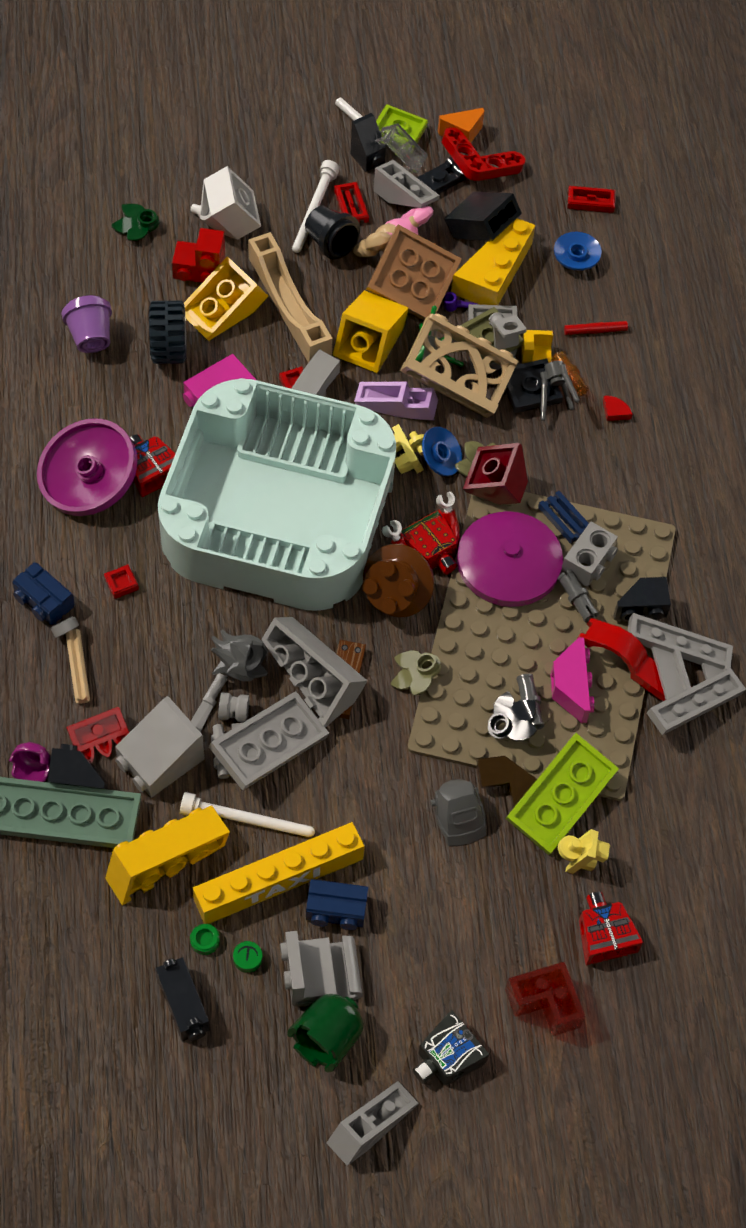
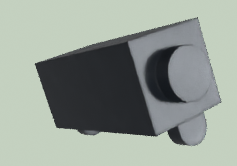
[155,957,210,1041]

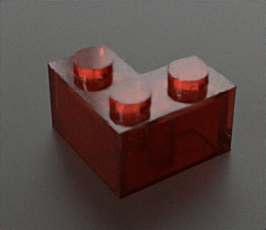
[505,961,586,1036]

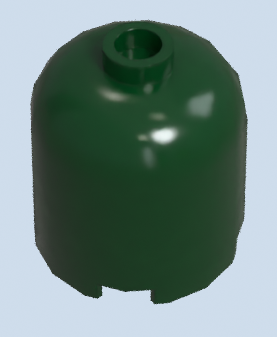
[287,993,364,1072]

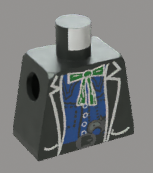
[413,1010,489,1085]

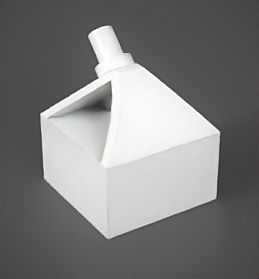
[191,166,261,240]

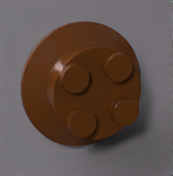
[362,544,434,617]

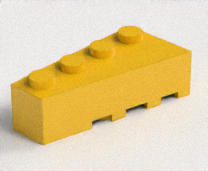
[451,218,535,305]
[105,805,230,906]

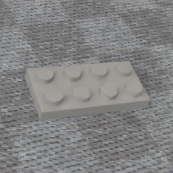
[209,691,329,791]

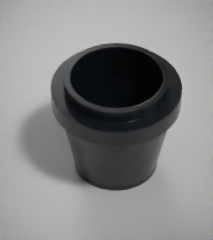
[305,206,360,260]

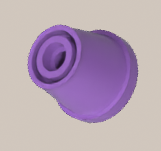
[61,295,112,353]

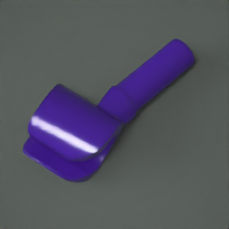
[444,292,478,312]

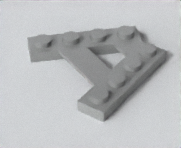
[627,613,746,735]

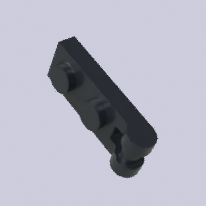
[417,157,467,194]

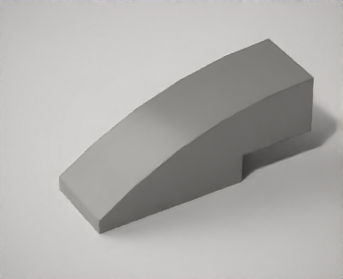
[292,349,340,397]

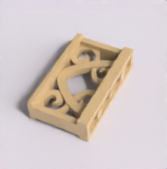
[400,314,519,418]

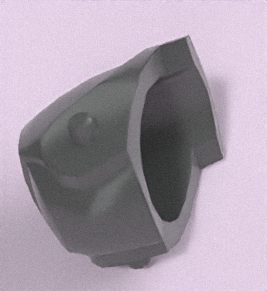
[430,779,486,846]

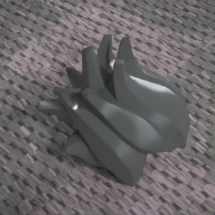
[211,630,269,681]

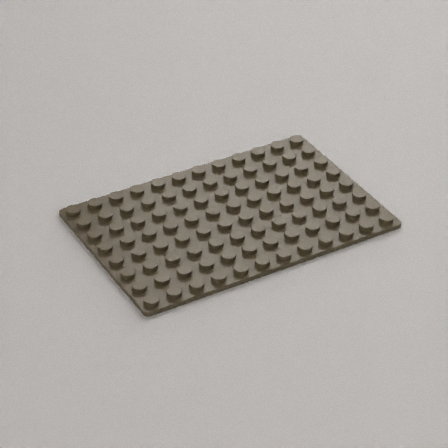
[407,492,675,801]

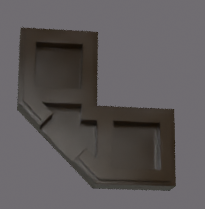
[476,756,537,808]

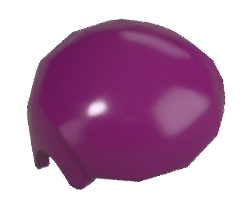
[9,742,51,782]

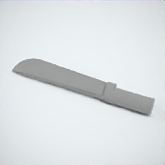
[191,673,227,732]

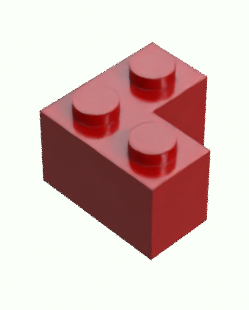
[172,228,225,283]

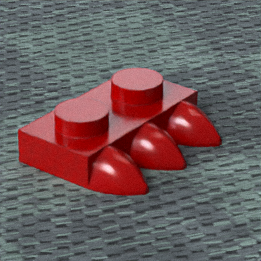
[66,706,129,762]

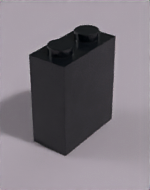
[444,192,522,241]

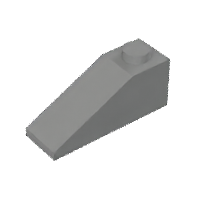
[374,160,440,208]
[327,1081,418,1166]

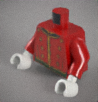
[382,492,460,574]

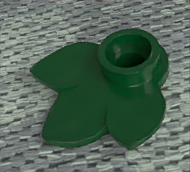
[112,204,159,241]

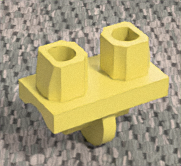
[392,424,425,474]
[558,829,610,874]

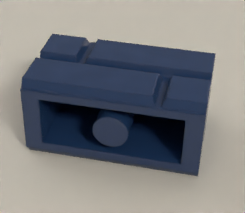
[12,562,75,625]
[306,879,368,930]

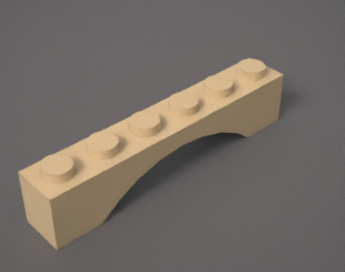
[248,232,333,363]

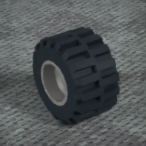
[149,300,187,364]

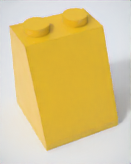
[333,290,409,373]

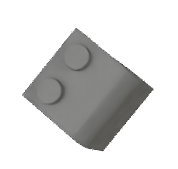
[280,931,363,1007]

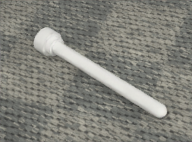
[292,160,340,253]
[180,792,315,837]

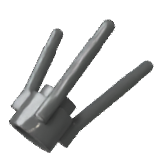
[540,360,579,421]

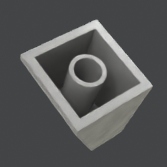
[115,696,204,798]

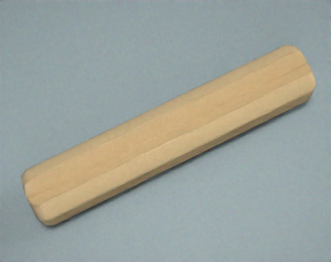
[66,629,90,704]

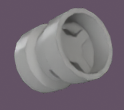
[218,692,249,722]

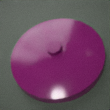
[37,418,138,516]
[457,511,563,607]

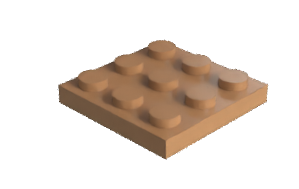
[366,224,462,321]

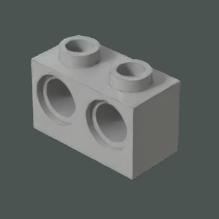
[561,522,618,587]

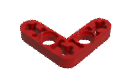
[442,127,525,181]

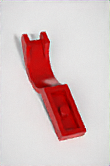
[577,618,666,701]

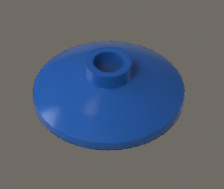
[554,232,602,271]
[422,427,462,476]

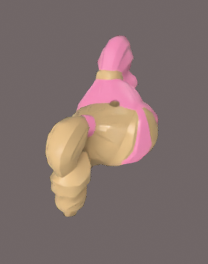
[353,206,434,257]

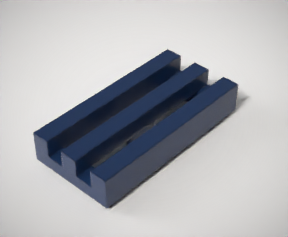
[538,491,589,544]

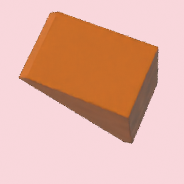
[438,108,485,143]

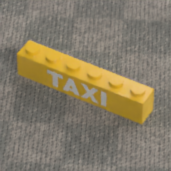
[193,822,364,924]

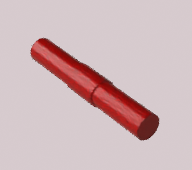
[564,321,628,335]

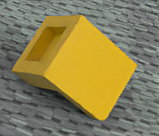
[521,330,553,364]

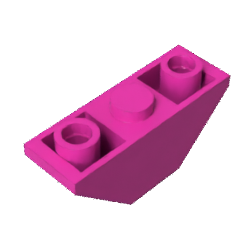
[550,638,594,723]

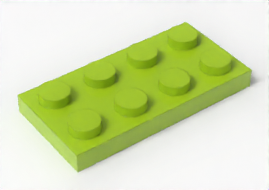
[505,733,619,855]

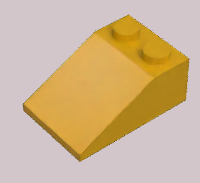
[184,256,268,341]

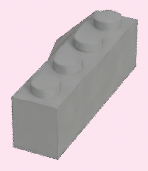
[262,617,367,727]

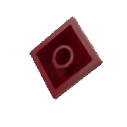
[463,443,528,505]

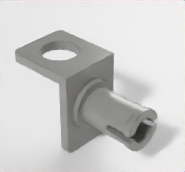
[489,312,527,350]

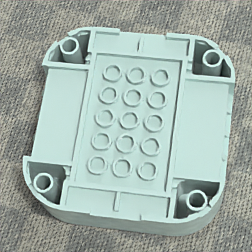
[158,378,396,611]

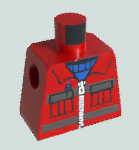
[130,434,176,497]
[579,892,643,965]

